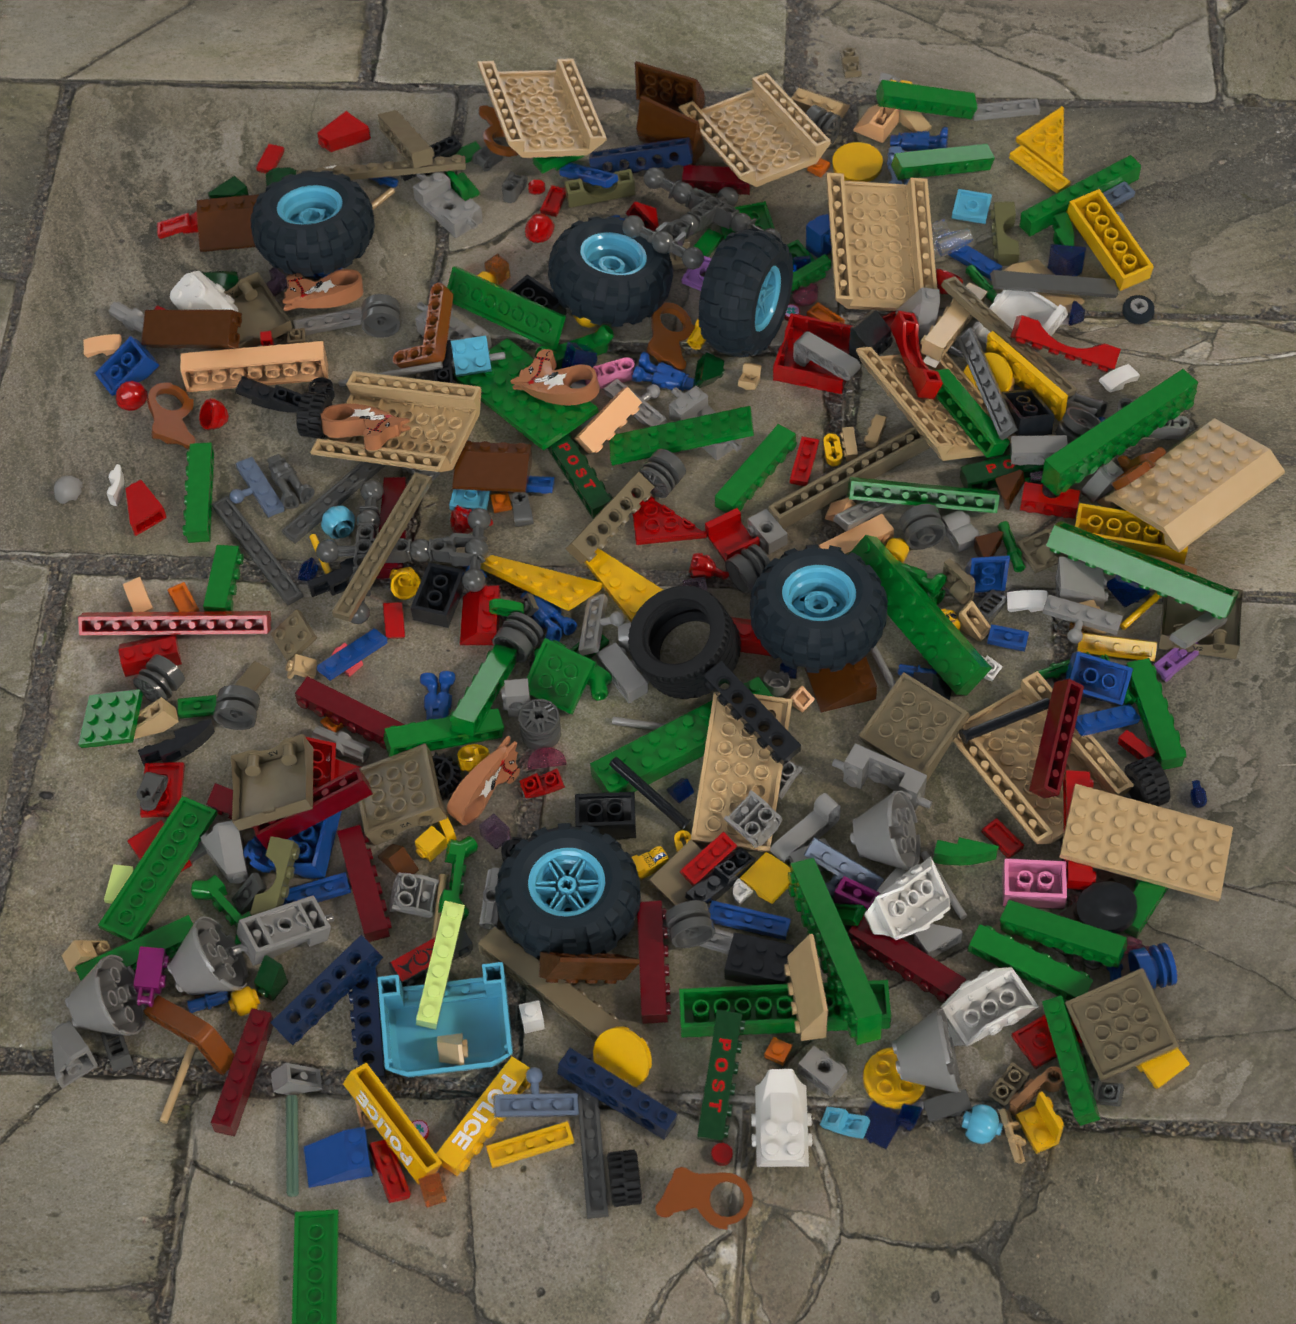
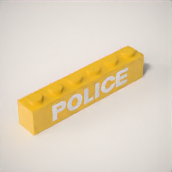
[436,1056,531,1177]
[343,1062,442,1185]

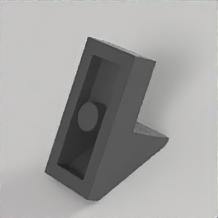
[231,873,267,915]

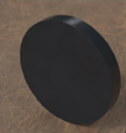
[1077,881,1138,934]

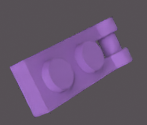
[1154,642,1200,682]

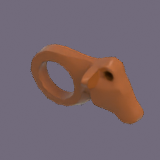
[479,105,519,157]
[646,302,695,371]
[147,382,195,449]
[1111,446,1167,491]
[655,1167,753,1230]

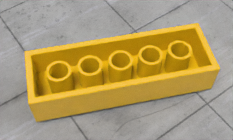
[1067,189,1154,291]
[1075,503,1188,564]

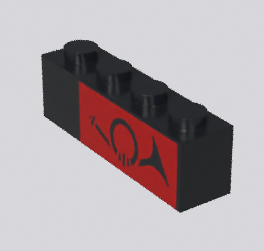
[389,925,473,987]

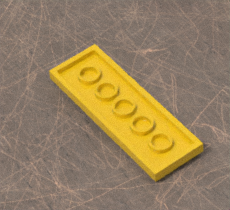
[986,331,1068,421]

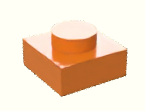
[807,158,830,178]
[490,491,512,513]
[764,1037,792,1066]

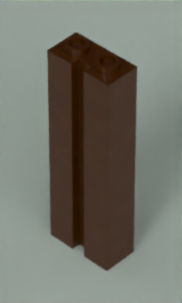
[141,309,242,349]

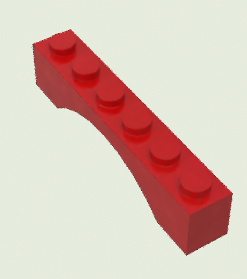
[890,311,943,400]
[1010,315,1121,372]

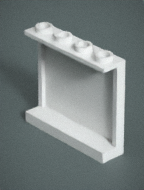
[972,290,1068,353]

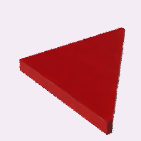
[631,492,707,545]

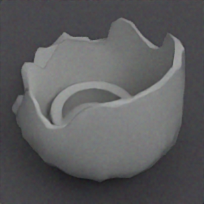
[54,475,83,504]
[762,670,791,697]

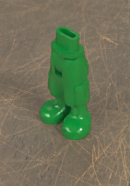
[898,560,947,605]

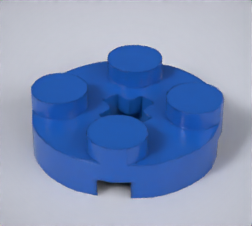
[243,836,276,873]

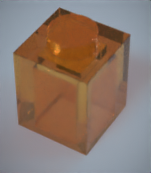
[484,254,510,285]
[418,1172,447,1208]

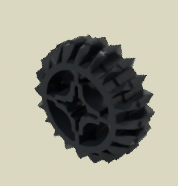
[432,752,462,800]

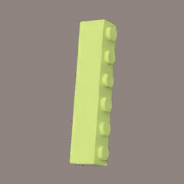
[416,901,465,1030]

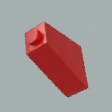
[317,111,371,152]
[125,479,167,536]

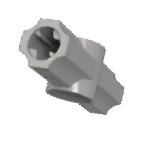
[109,301,144,333]
[311,726,370,763]
[479,868,500,930]

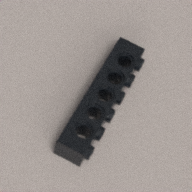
[704,661,801,766]

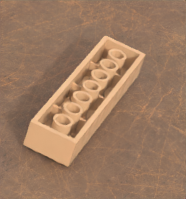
[180,341,328,392]

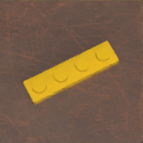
[1009,145,1071,194]
[1077,633,1157,662]
[486,1121,574,1168]

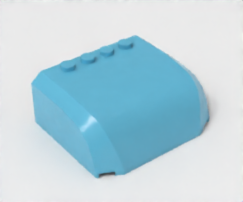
[378,962,513,1077]

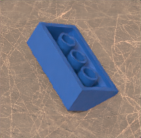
[287,811,342,878]

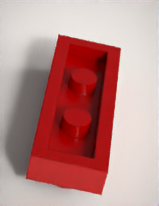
[790,436,819,486]
[680,831,737,887]
[369,1140,411,1203]

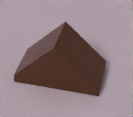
[995,470,1025,510]
[974,531,1003,558]
[378,843,419,875]

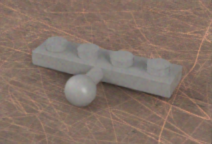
[604,379,667,427]
[578,594,625,655]
[1042,594,1123,644]

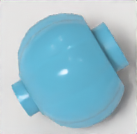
[321,505,355,539]
[961,1104,1003,1144]

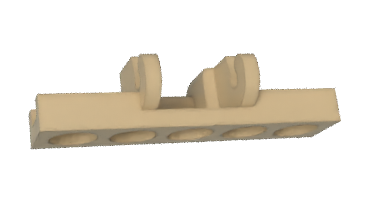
[999,1108,1027,1164]

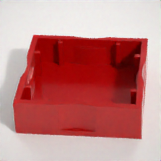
[773,313,853,394]

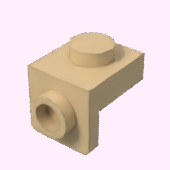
[738,362,762,390]
[286,654,317,679]

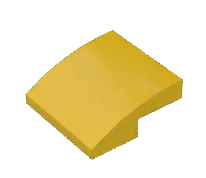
[740,852,790,904]
[1136,1049,1190,1089]

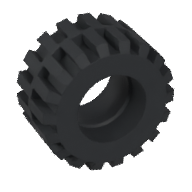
[296,391,333,439]
[1124,756,1171,806]
[607,1149,642,1207]

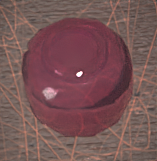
[791,283,818,306]

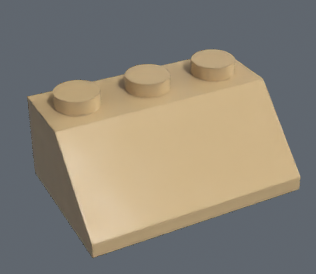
[791,88,850,118]

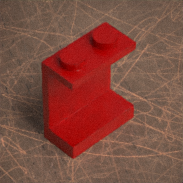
[705,508,760,561]

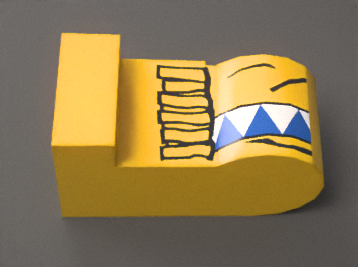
[632,846,670,880]

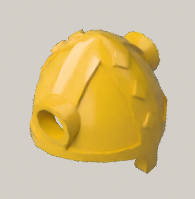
[390,567,421,600]
[457,744,490,773]

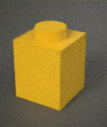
[415,826,447,862]

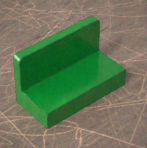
[445,171,480,201]

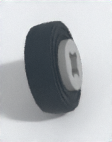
[1123,295,1155,324]

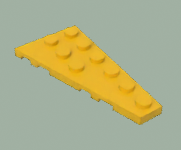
[584,549,663,622]
[481,555,603,611]

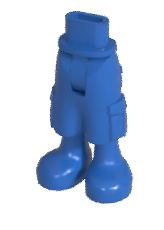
[890,127,948,152]
[632,352,694,391]
[520,591,577,642]
[420,671,456,720]

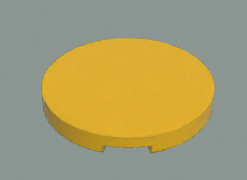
[832,142,883,182]
[963,353,1013,392]
[593,1026,652,1087]
[863,1047,926,1109]

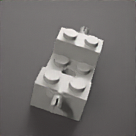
[413,172,483,238]
[415,302,492,357]
[669,386,744,461]
[832,743,932,812]
[230,895,334,966]

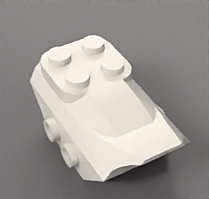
[170,271,238,312]
[864,857,950,940]
[940,967,1039,1047]
[751,1069,812,1167]

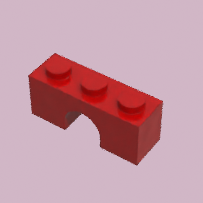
[1020,482,1080,519]

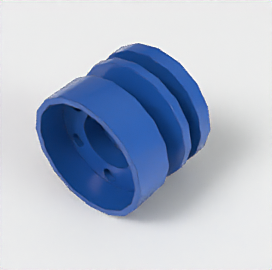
[1128,942,1177,990]

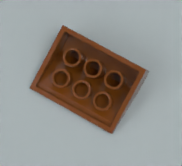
[635,61,705,113]
[636,95,705,165]
[197,194,259,252]
[452,440,532,492]
[804,656,877,713]
[539,952,640,984]

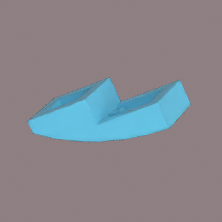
[820,1106,870,1139]

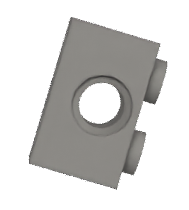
[747,508,788,554]
[501,678,531,717]
[798,1046,847,1097]

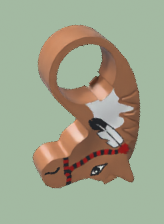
[282,269,363,311]
[511,349,600,405]
[321,403,411,451]
[447,736,520,825]

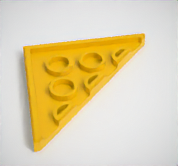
[1015,106,1064,175]

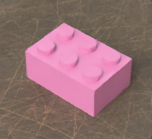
[1002,859,1067,909]

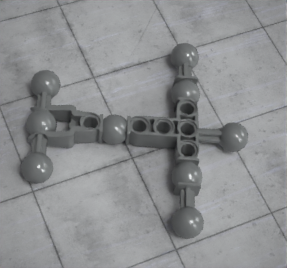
[622,167,782,270]
[316,479,491,624]

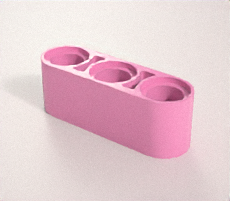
[585,357,635,389]

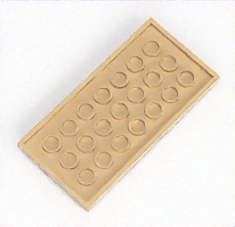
[691,693,793,853]
[1059,784,1233,901]

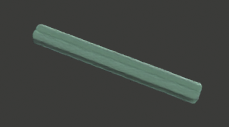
[286,1095,299,1197]

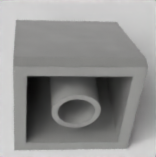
[1055,557,1108,610]

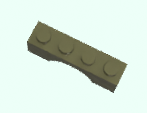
[564,169,635,208]
[990,202,1020,266]
[250,836,300,916]

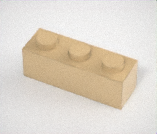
[864,414,886,449]
[840,427,858,462]

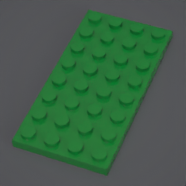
[453,338,599,451]

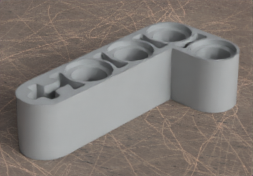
[793,332,861,381]
[1117,398,1190,440]
[770,793,841,865]

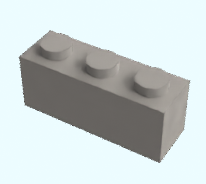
[1010,435,1068,465]
[596,642,649,703]

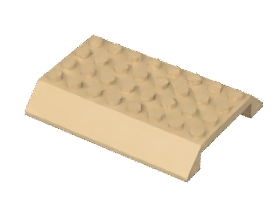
[477,59,607,158]
[678,73,831,187]
[826,173,937,311]
[856,345,1016,461]
[310,371,481,472]
[1098,418,1285,552]
[953,671,1134,844]

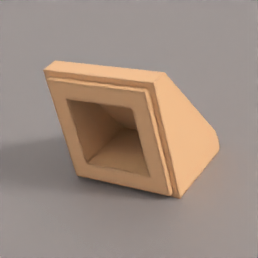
[787,685,815,712]

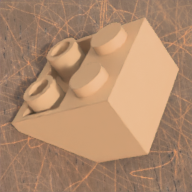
[853,104,900,143]

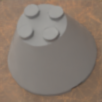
[850,790,921,871]
[167,916,249,995]
[65,955,146,1036]
[892,1008,961,1093]

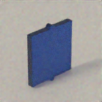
[1106,575,1150,608]
[864,1102,904,1149]

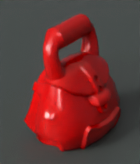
[450,505,493,534]
[688,553,729,580]

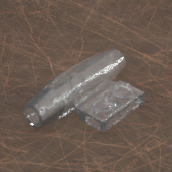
[931,218,973,259]

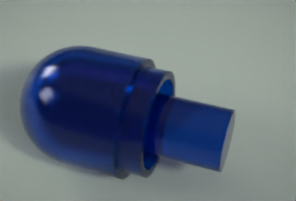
[1190,780,1207,808]

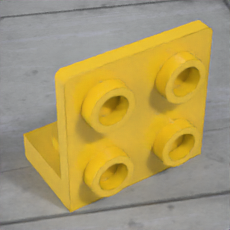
[1015,1091,1064,1154]

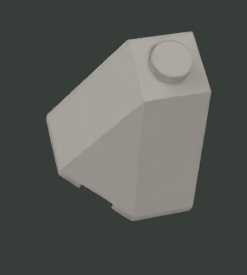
[895,287,940,343]
[201,820,249,884]
[51,1020,98,1089]

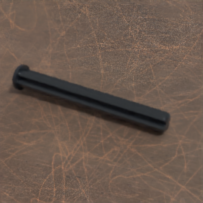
[959,698,1050,744]
[609,757,691,831]

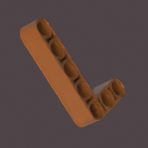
[392,282,453,369]
[143,995,235,1076]

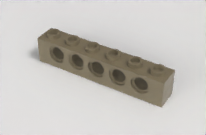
[565,472,654,564]

